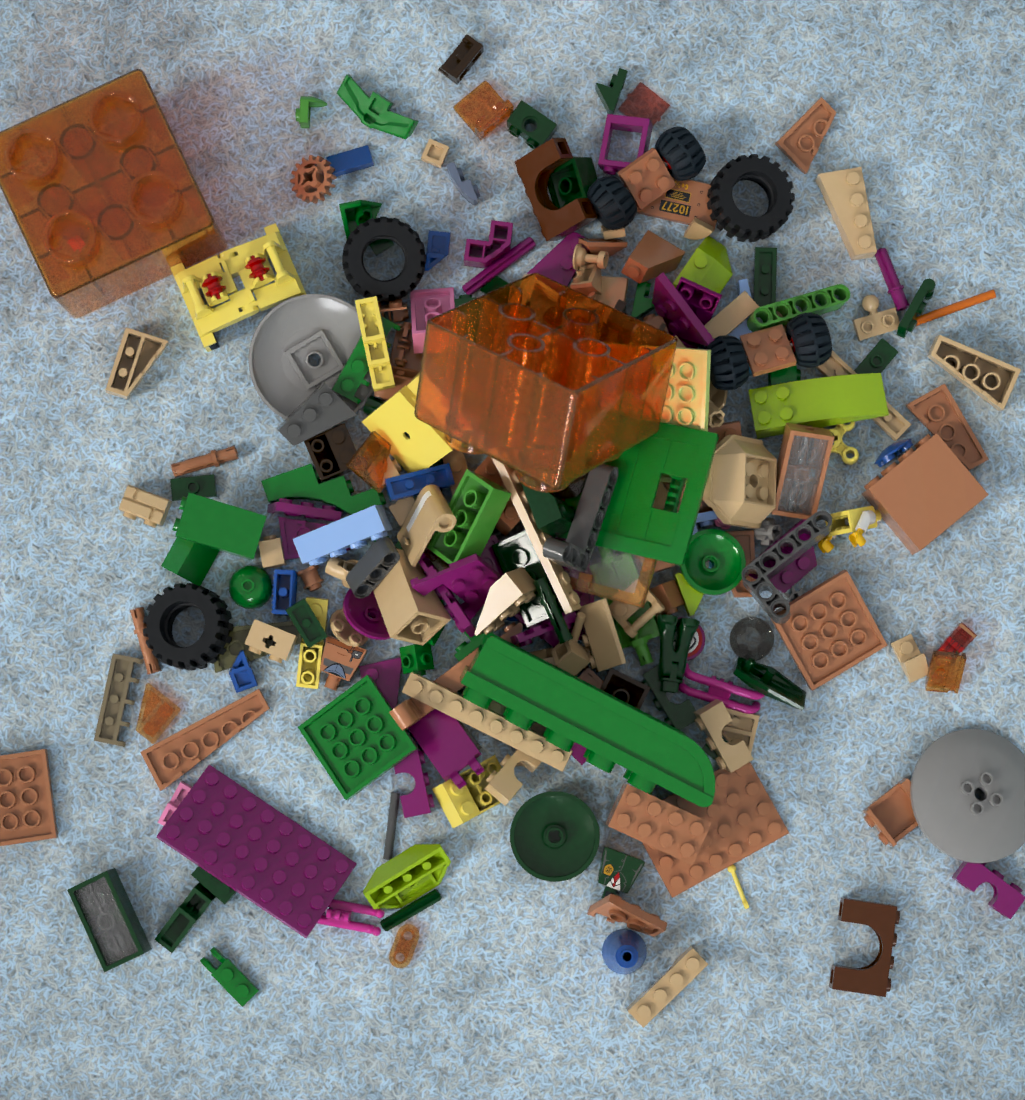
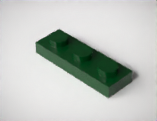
[753,247,777,307]

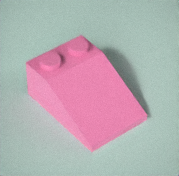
[410,287,458,354]

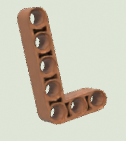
[389,648,479,731]

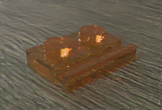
[925,651,967,693]

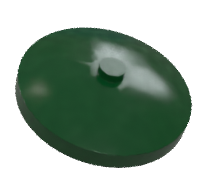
[510,791,600,882]

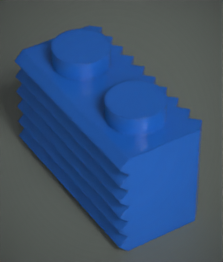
[271,569,297,616]

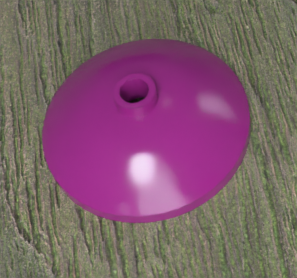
[343,588,390,640]

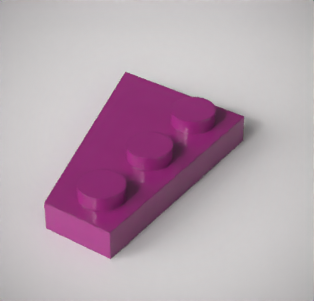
[278,516,351,560]

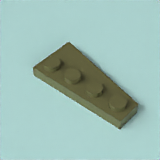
[214,621,302,673]

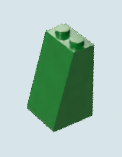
[172,493,267,560]

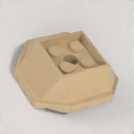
[703,435,777,529]

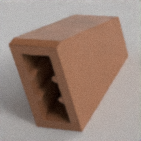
[621,230,685,284]

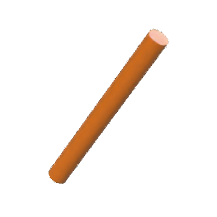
[915,290,996,326]

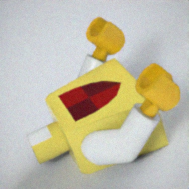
[818,506,882,553]

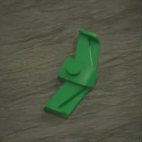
[337,74,419,140]

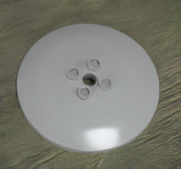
[248,294,374,419]
[910,729,1025,863]

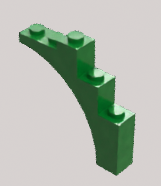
[261,463,389,542]

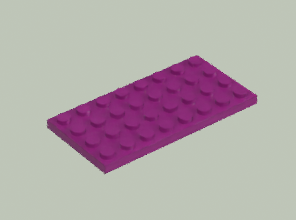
[157,765,357,938]

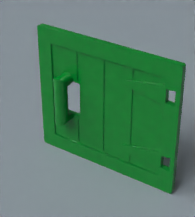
[550,406,719,566]

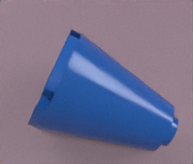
[602,929,647,974]

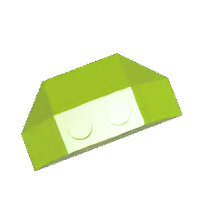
[673,236,733,294]
[363,844,451,909]

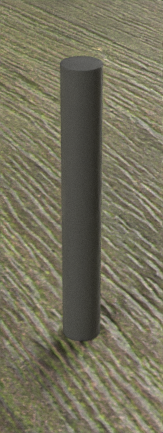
[383,792,400,860]

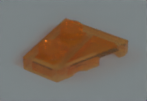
[346,431,391,493]

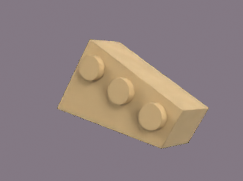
[105,327,169,399]

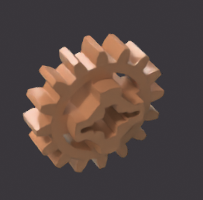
[290,155,337,204]

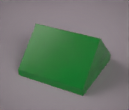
[161,537,219,586]

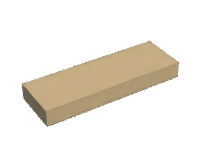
[704,291,759,346]

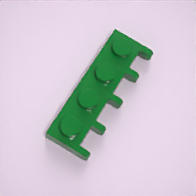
[332,316,401,404]

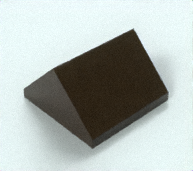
[600,668,651,709]

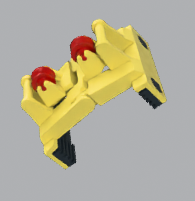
[170,223,306,352]

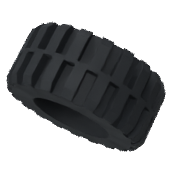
[707,154,795,242]
[342,217,426,302]
[143,583,233,671]

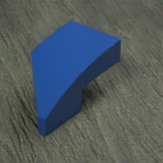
[425,230,451,271]
[229,650,258,693]

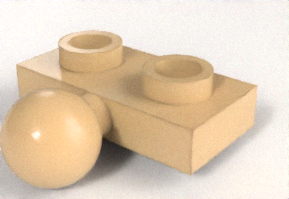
[852,295,900,341]

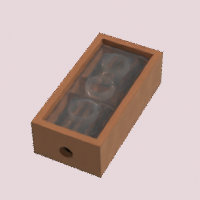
[771,423,834,520]

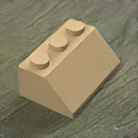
[576,598,626,672]

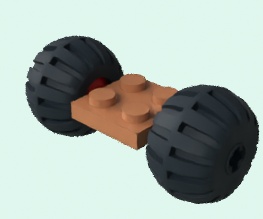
[587,127,706,230]
[704,313,832,391]

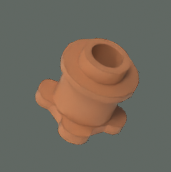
[296,565,324,592]

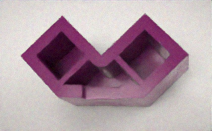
[464,220,513,269]

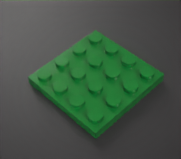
[298,675,418,800]

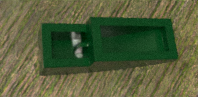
[154,882,216,953]

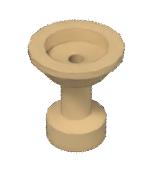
[573,244,609,270]

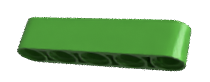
[747,284,850,332]

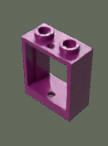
[598,114,653,175]

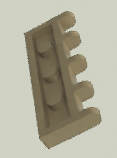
[94,653,144,747]

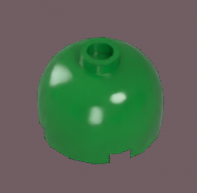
[229,565,273,609]

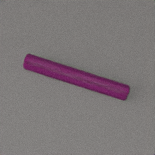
[462,237,536,295]

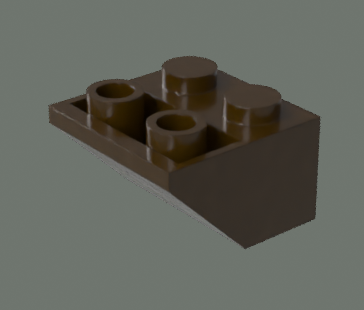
[304,423,363,481]

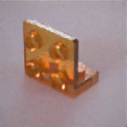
[453,81,514,141]

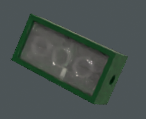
[67,868,152,972]

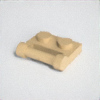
[609,578,665,638]

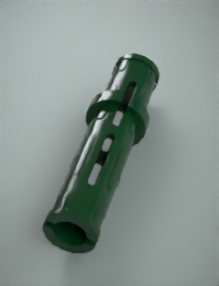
[533,576,573,644]

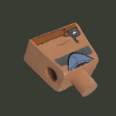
[320,635,368,691]

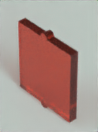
[618,82,670,126]

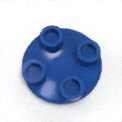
[874,438,914,468]

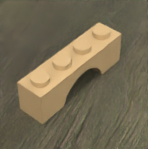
[626,946,708,1028]

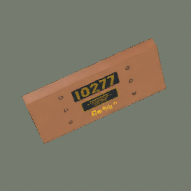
[637,177,717,231]

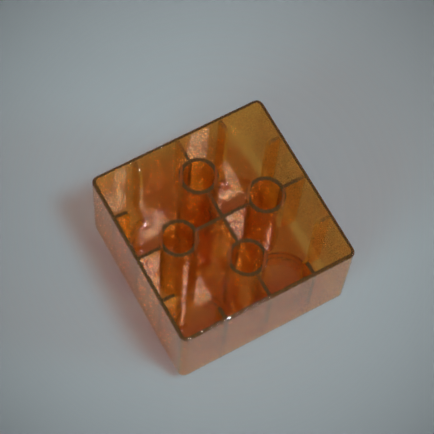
[0,69,227,319]
[414,273,677,493]

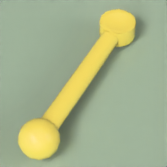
[727,864,749,909]

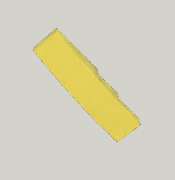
[355,296,396,392]

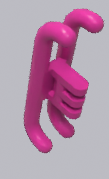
[679,663,765,714]
[317,899,385,936]

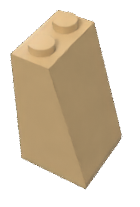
[373,548,451,646]

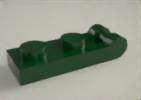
[897,278,936,338]

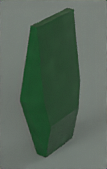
[733,657,806,711]

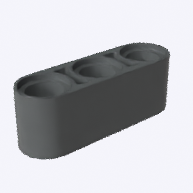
[346,537,400,599]

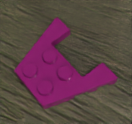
[410,554,502,622]

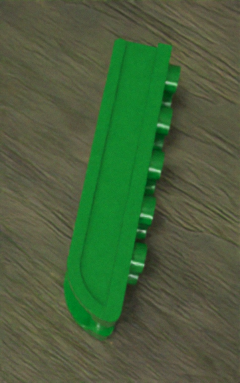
[460,633,715,807]

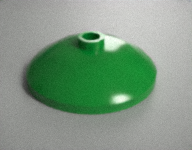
[680,529,746,595]

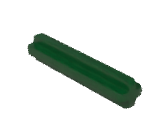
[380,889,442,931]

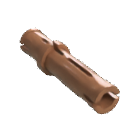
[171,445,239,478]
[130,607,162,675]

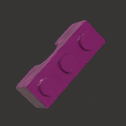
[394,749,435,818]
[952,862,1025,919]

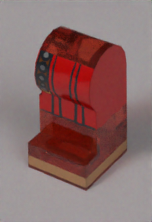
[934,622,977,666]

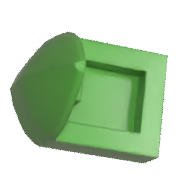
[296,96,327,128]

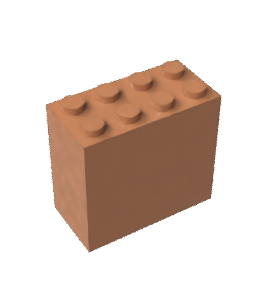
[862,433,989,555]
[605,783,712,865]

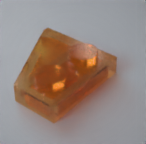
[136,683,182,744]

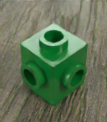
[399,643,435,676]

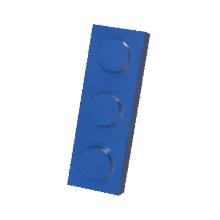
[385,463,455,502]

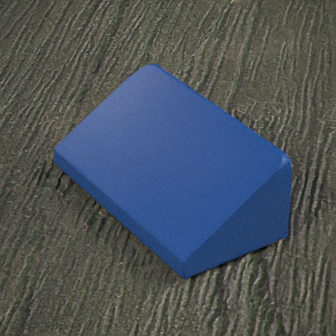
[327,145,374,177]

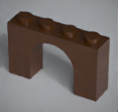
[515,138,598,241]
[829,897,900,997]

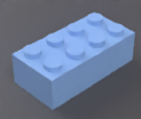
[293,505,392,566]

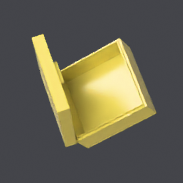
[362,346,497,473]

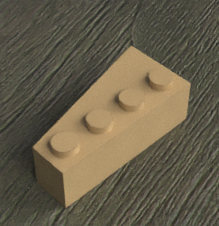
[815,167,877,261]
[927,335,1021,411]

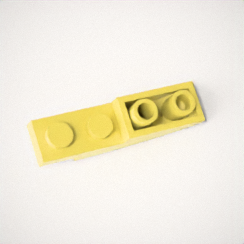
[296,597,329,689]

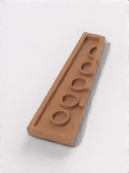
[140,689,270,791]

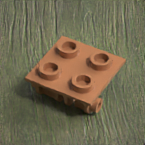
[378,299,409,322]
[390,322,436,371]

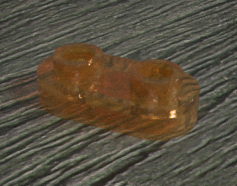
[389,924,420,968]

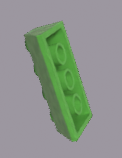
[427,469,512,564]

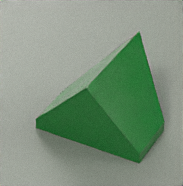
[339,200,382,239]

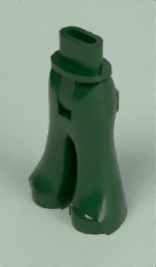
[657,614,700,693]

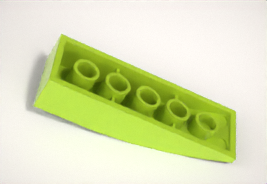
[748,373,889,439]

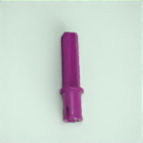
[875,248,910,312]

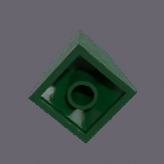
[547,157,597,208]

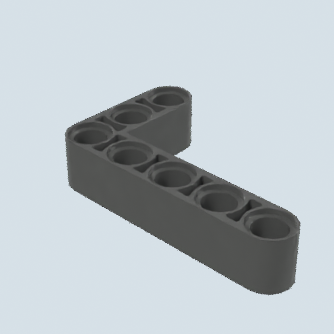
[543,461,619,572]
[741,511,832,624]

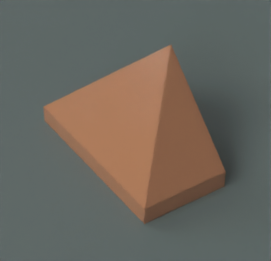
[578,238,628,257]

